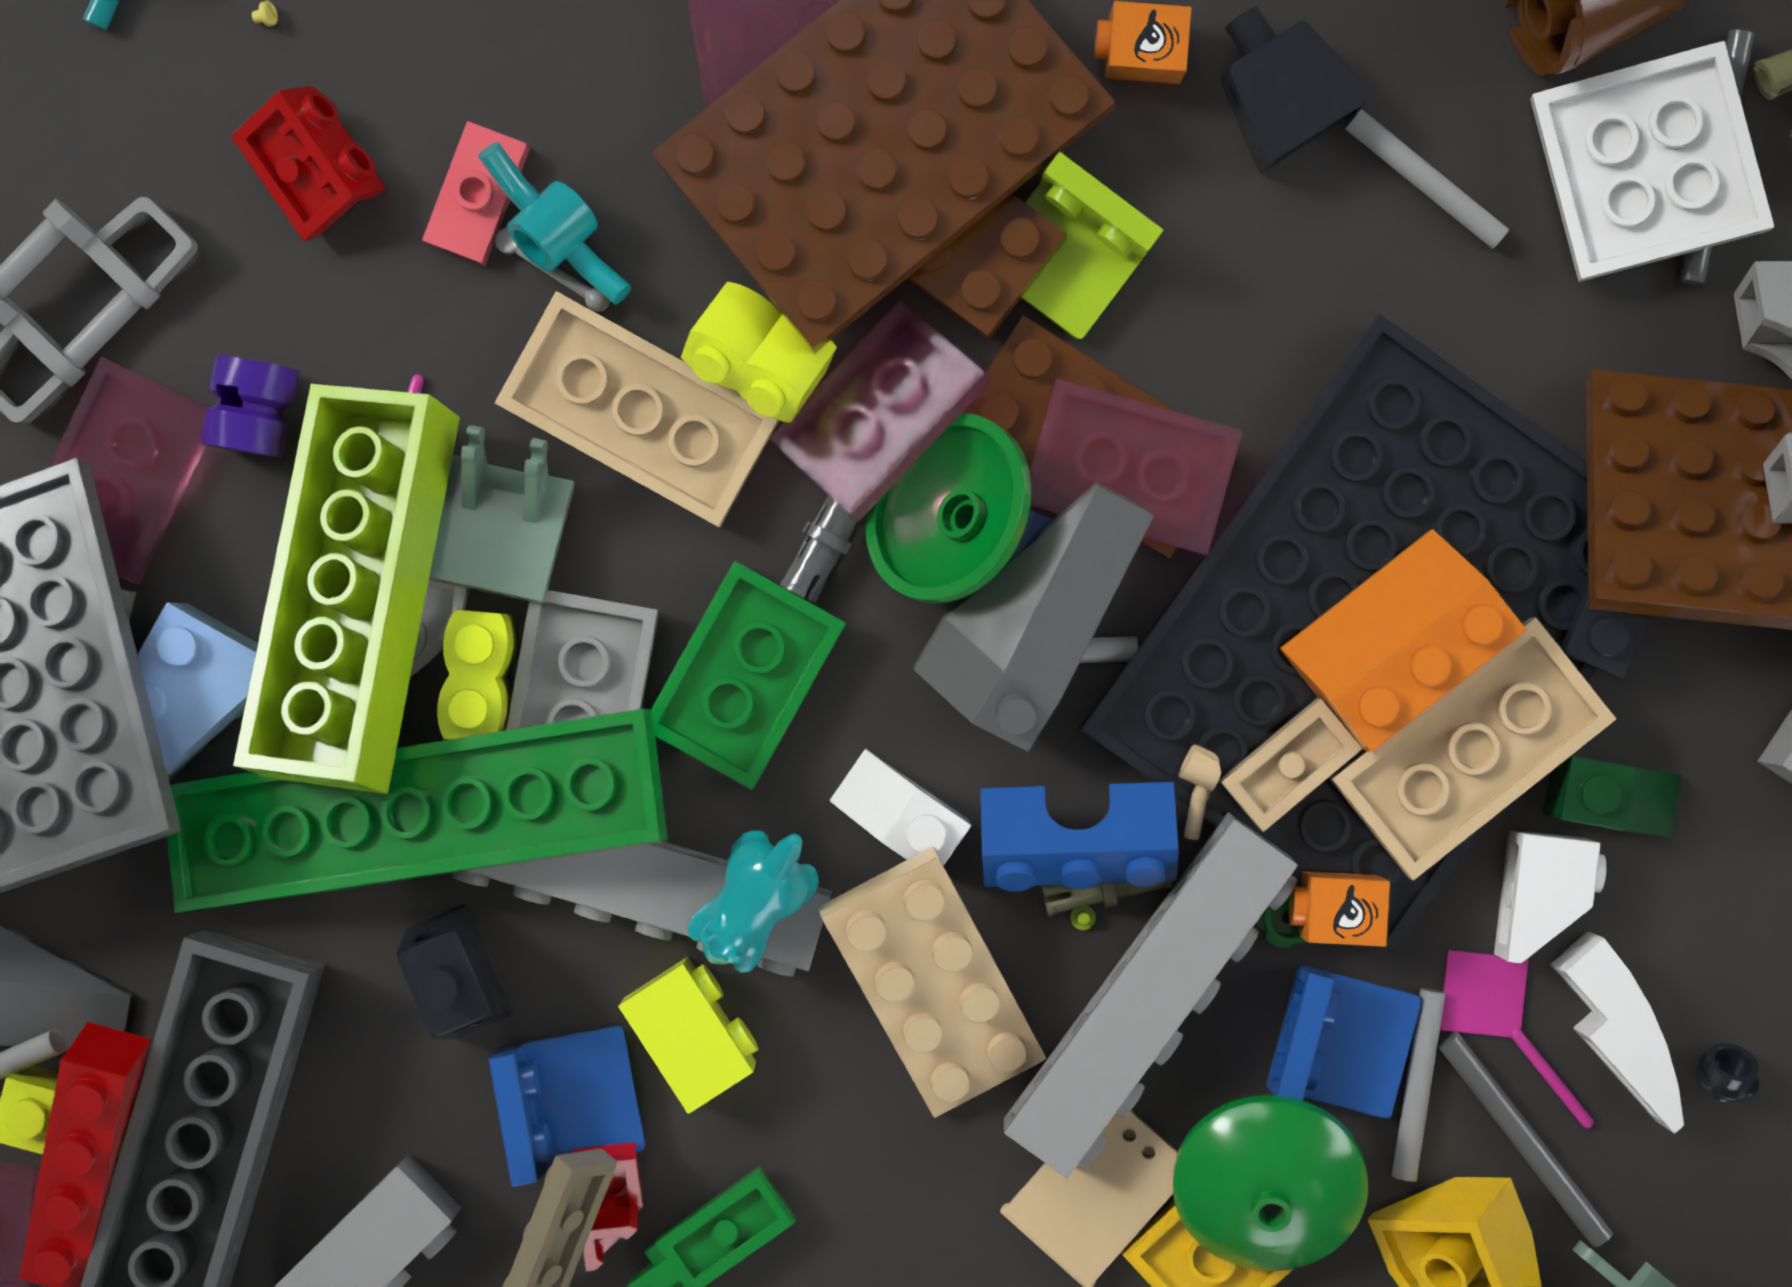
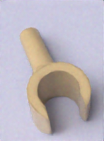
[1178,745,1221,840]

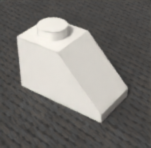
[830,748,971,866]
[1494,829,1607,963]

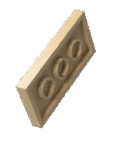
[495,291,779,528]
[1329,618,1616,881]
[818,847,1047,1118]

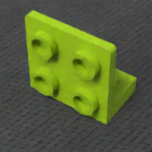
[1021,151,1163,340]

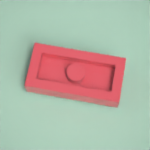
[422,121,530,266]

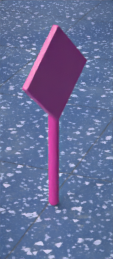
[1440,949,1594,1128]

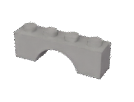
[1734,261,1792,523]

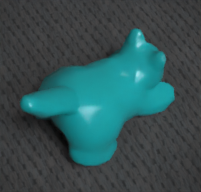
[686,831,819,973]

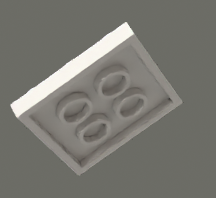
[1530,41,1774,282]

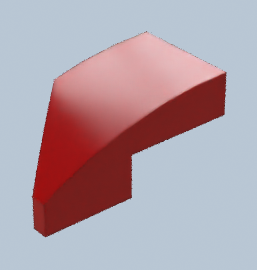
[572,1142,643,1271]

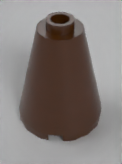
[1505,0,1689,76]

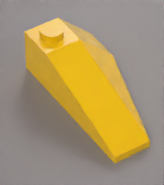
[1368,1177,1542,1287]

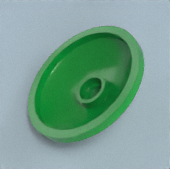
[865,413,1031,603]
[1173,1095,1368,1271]

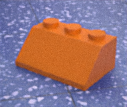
[1279,529,1527,752]

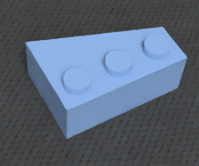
[138,602,258,781]

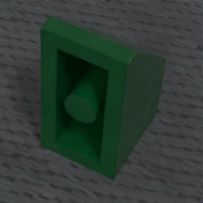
[1543,755,1682,837]

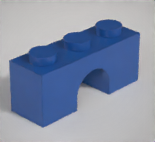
[980,782,1179,891]

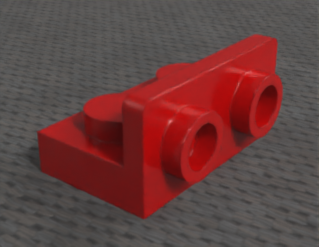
[230,86,385,241]

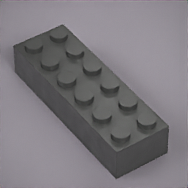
[81,929,325,1287]

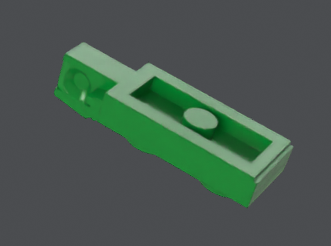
[626,1166,796,1287]

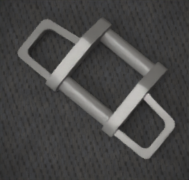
[0,197,198,425]

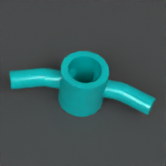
[478,142,631,305]

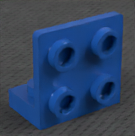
[1266,963,1421,1118]
[488,1025,646,1187]

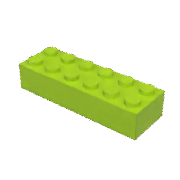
[233,384,460,794]

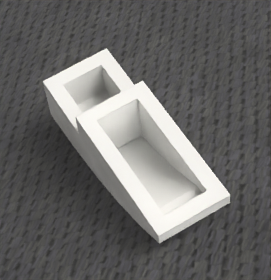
[1550,931,1684,1134]

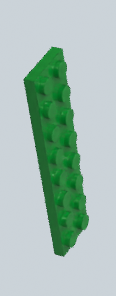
[167,708,668,913]

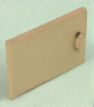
[1000,1110,1178,1287]

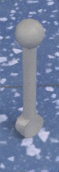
[495,228,610,312]

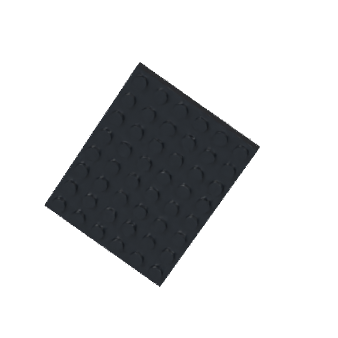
[1080,314,1596,953]

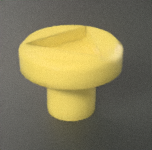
[252,1,278,27]

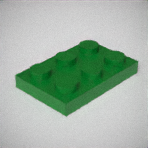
[651,561,846,790]

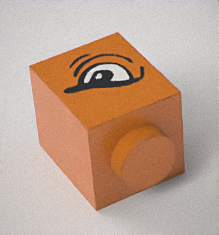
[1094,1,1192,84]
[1289,871,1390,947]

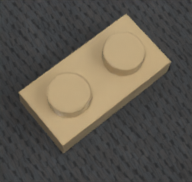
[1219,698,1363,832]

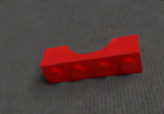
[19,1022,151,1287]

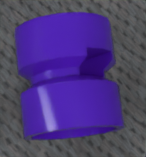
[200,355,299,459]

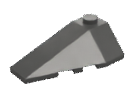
[914,482,1154,752]
[0,926,134,1052]

